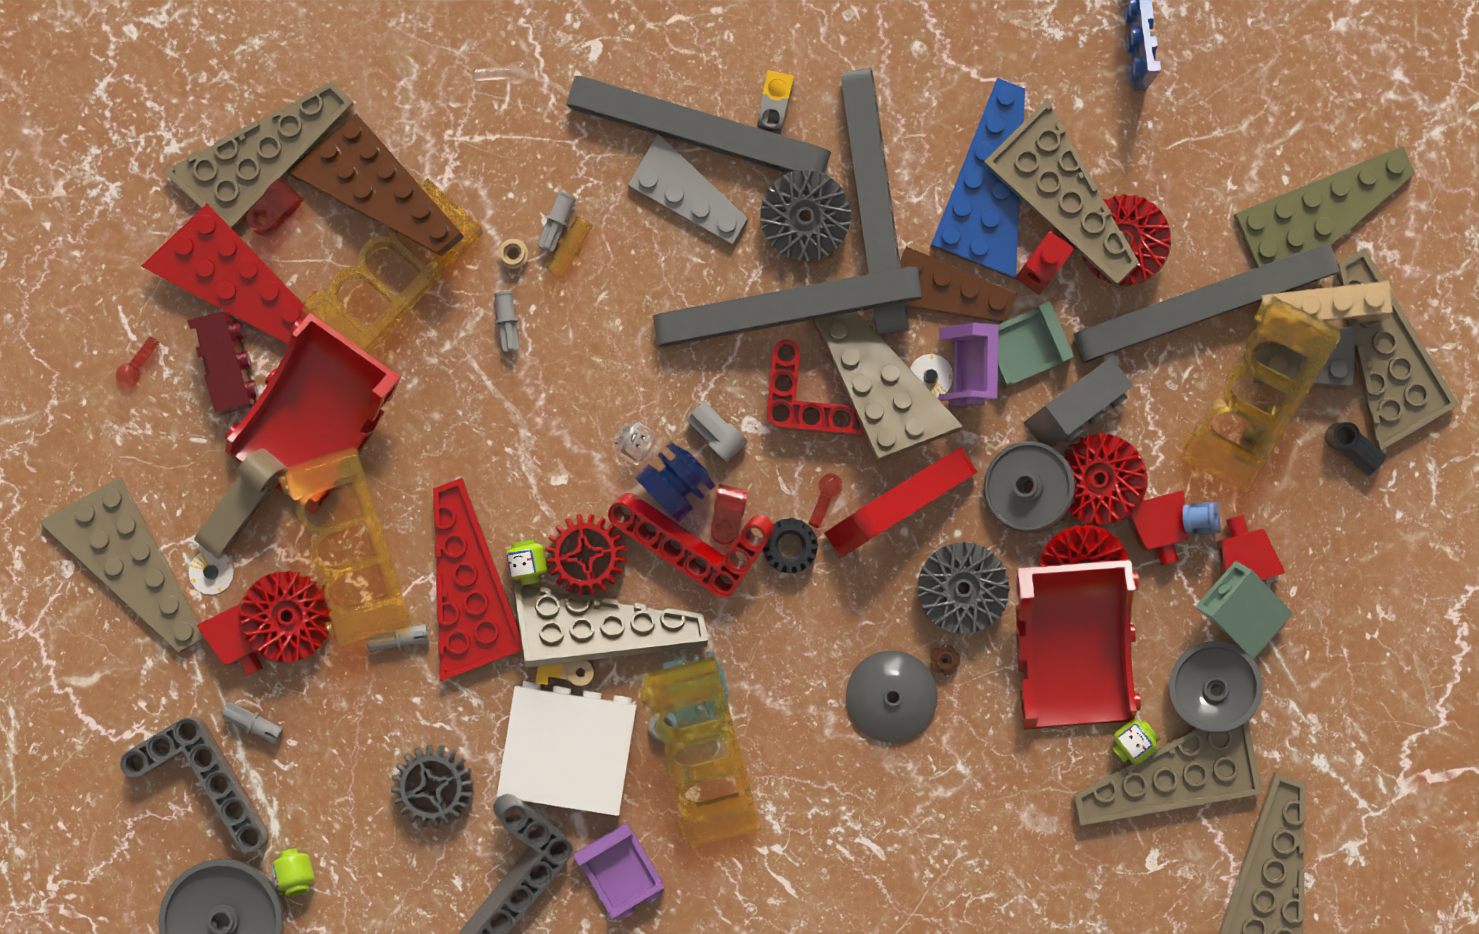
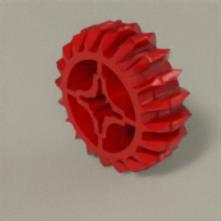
[545,514,627,596]

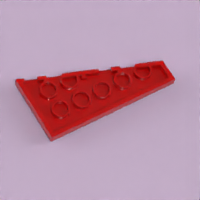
[141,204,315,344]
[433,478,522,682]

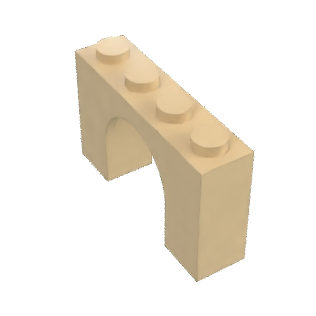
[1262,281,1393,333]

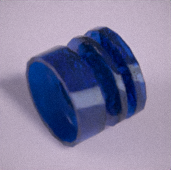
[635,441,716,523]

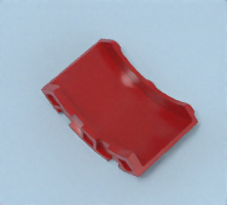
[225,313,400,515]
[1016,561,1141,730]

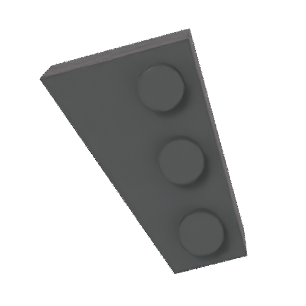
[1253,325,1356,389]
[1024,357,1133,447]

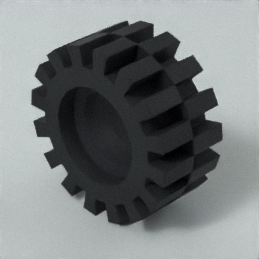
[763,518,818,574]

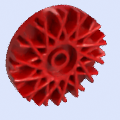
[1082,194,1172,286]
[1064,433,1148,525]
[1038,525,1130,567]
[238,570,333,663]

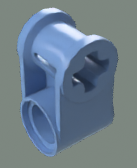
[1183,502,1221,534]

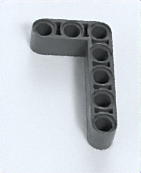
[120,717,269,852]
[460,794,573,934]

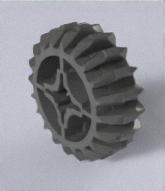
[391,744,475,828]

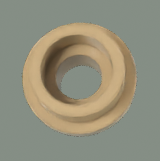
[498,239,529,269]

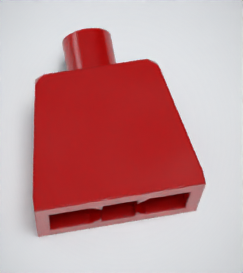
[1016,231,1074,295]
[1127,490,1188,565]
[1217,515,1285,580]
[197,604,263,676]

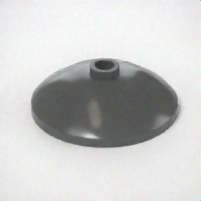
[1169,641,1263,733]
[846,651,938,742]

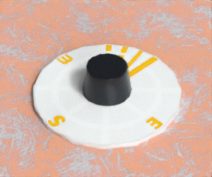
[910,354,953,398]
[188,550,234,595]

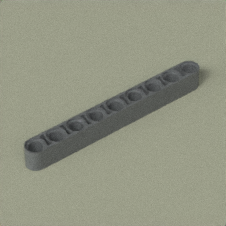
[841,68,910,336]
[566,76,831,173]
[1073,243,1341,362]
[653,267,923,347]

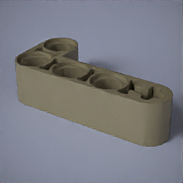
[194,448,288,559]

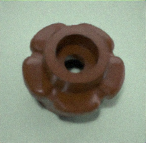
[930,645,961,675]

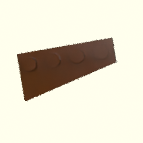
[900,246,1017,323]

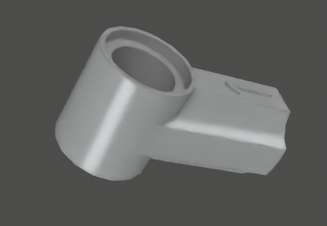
[686,401,748,463]

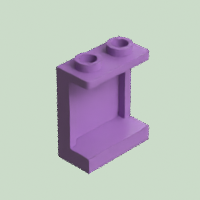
[939,323,999,408]
[573,821,665,920]

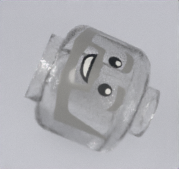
[612,420,659,465]

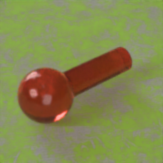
[116,336,159,387]
[808,473,843,528]

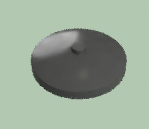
[158,859,284,934]

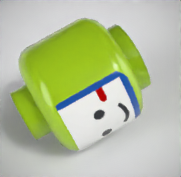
[505,539,548,585]
[1113,719,1160,765]
[271,848,315,897]

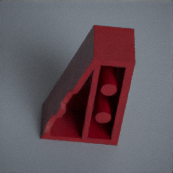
[187,312,259,415]

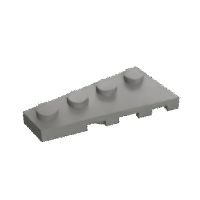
[628,134,748,246]

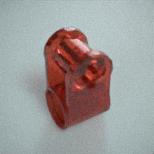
[246,178,303,236]
[711,484,749,544]

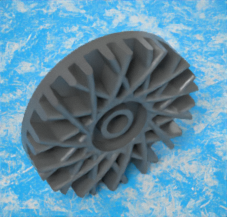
[760,169,851,261]
[984,441,1077,533]
[917,542,1010,634]

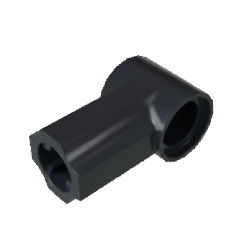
[1325,422,1387,476]

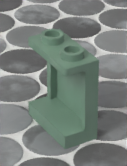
[997,301,1074,388]
[1195,561,1293,659]

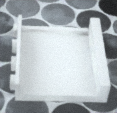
[497,681,638,816]

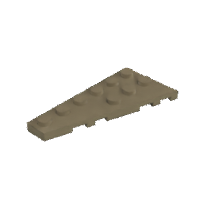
[1073,721,1262,826]
[1218,772,1306,934]

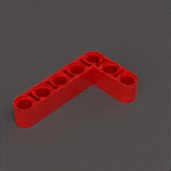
[767,339,866,437]
[824,446,978,558]
[608,493,774,597]

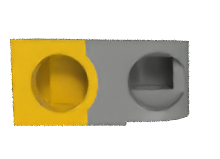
[757,70,794,131]

